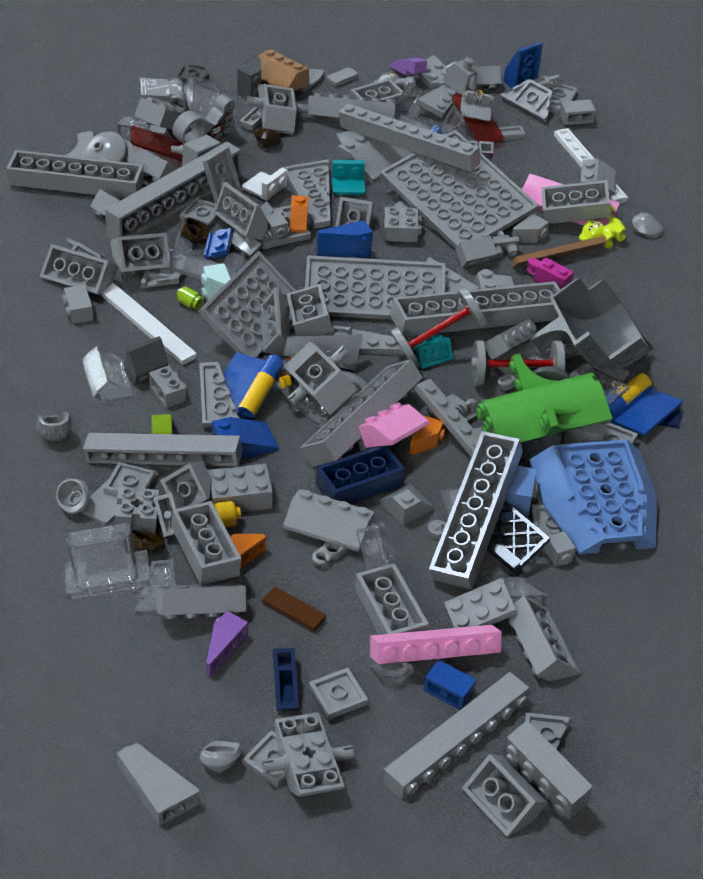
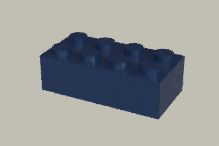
[316,445,405,504]

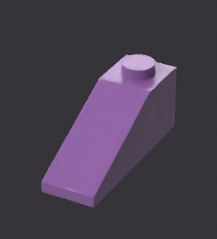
[206,611,248,678]

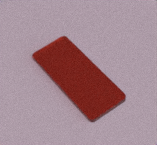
[452,91,504,144]
[130,126,183,162]

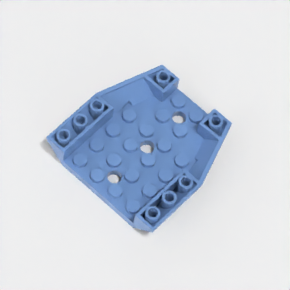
[530,439,657,555]

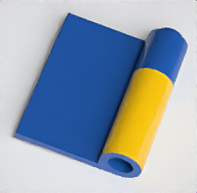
[223,352,284,419]
[607,373,683,436]

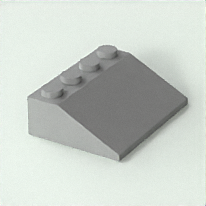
[338,134,414,182]

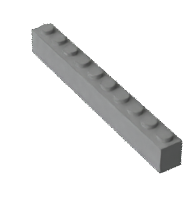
[339,104,480,172]

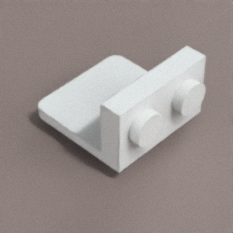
[242,168,287,201]

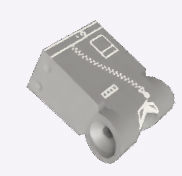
[140,78,187,110]

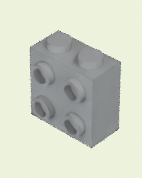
[384,207,421,242]

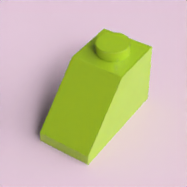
[152,414,172,434]

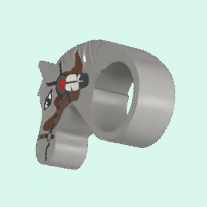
[172,94,236,144]

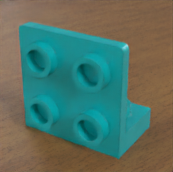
[332,160,366,196]
[408,335,454,369]

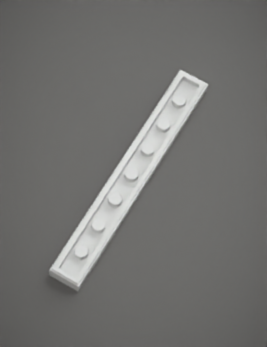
[554,128,628,204]
[100,283,197,365]

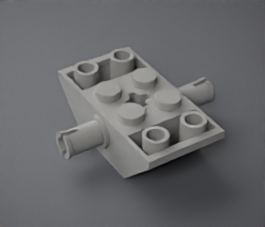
[246,84,308,135]
[283,342,358,416]
[262,712,354,797]

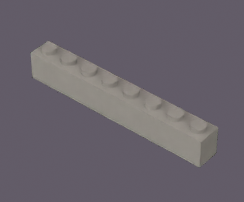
[83,433,243,466]
[383,672,529,799]

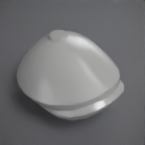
[631,213,664,238]
[56,479,89,514]
[200,741,241,773]

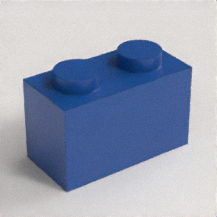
[423,660,476,710]

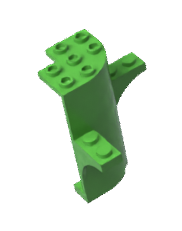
[476,354,612,443]

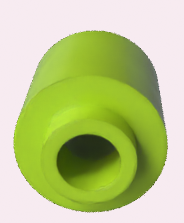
[176,286,204,310]

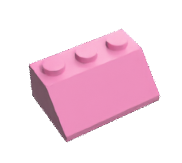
[358,403,430,448]

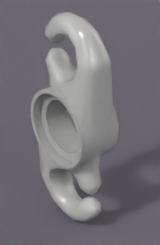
[312,542,350,565]

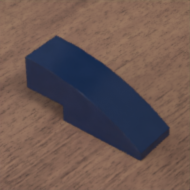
[272,648,299,710]

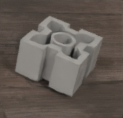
[114,487,159,534]

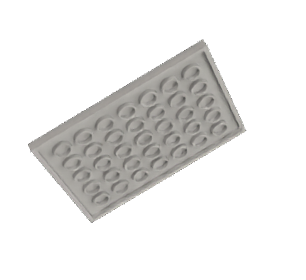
[380,129,539,249]

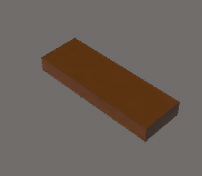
[262,586,326,633]

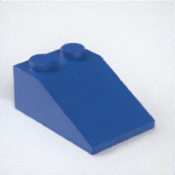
[503,42,543,89]
[316,220,373,259]
[212,417,279,459]

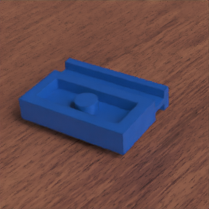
[204,228,234,260]

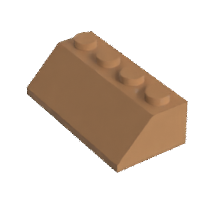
[258,50,310,91]

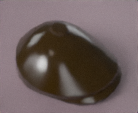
[253,128,280,147]
[179,217,210,243]
[125,529,166,557]

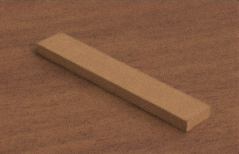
[510,236,607,268]

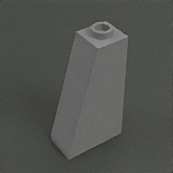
[117,743,200,826]

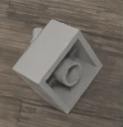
[171,135,221,166]

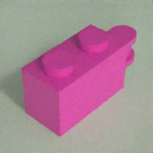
[527,257,574,290]

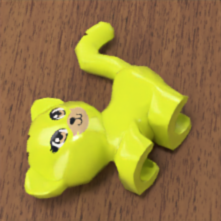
[579,206,627,249]

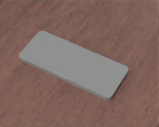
[81,464,159,525]

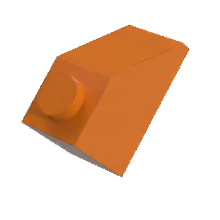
[289,195,309,233]
[410,416,446,454]
[231,534,266,569]

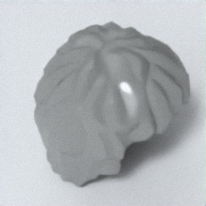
[36,412,72,442]

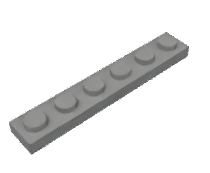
[414,379,480,457]

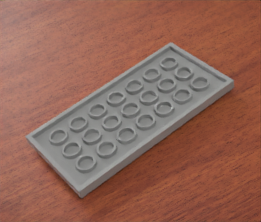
[305,256,445,320]

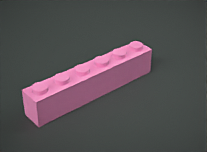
[370,625,502,664]

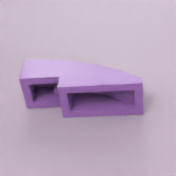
[390,57,427,75]

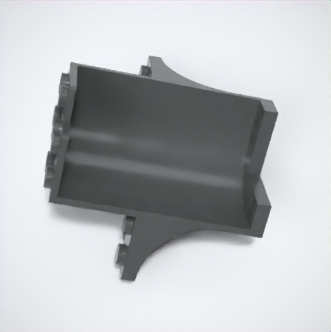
[530,277,654,369]

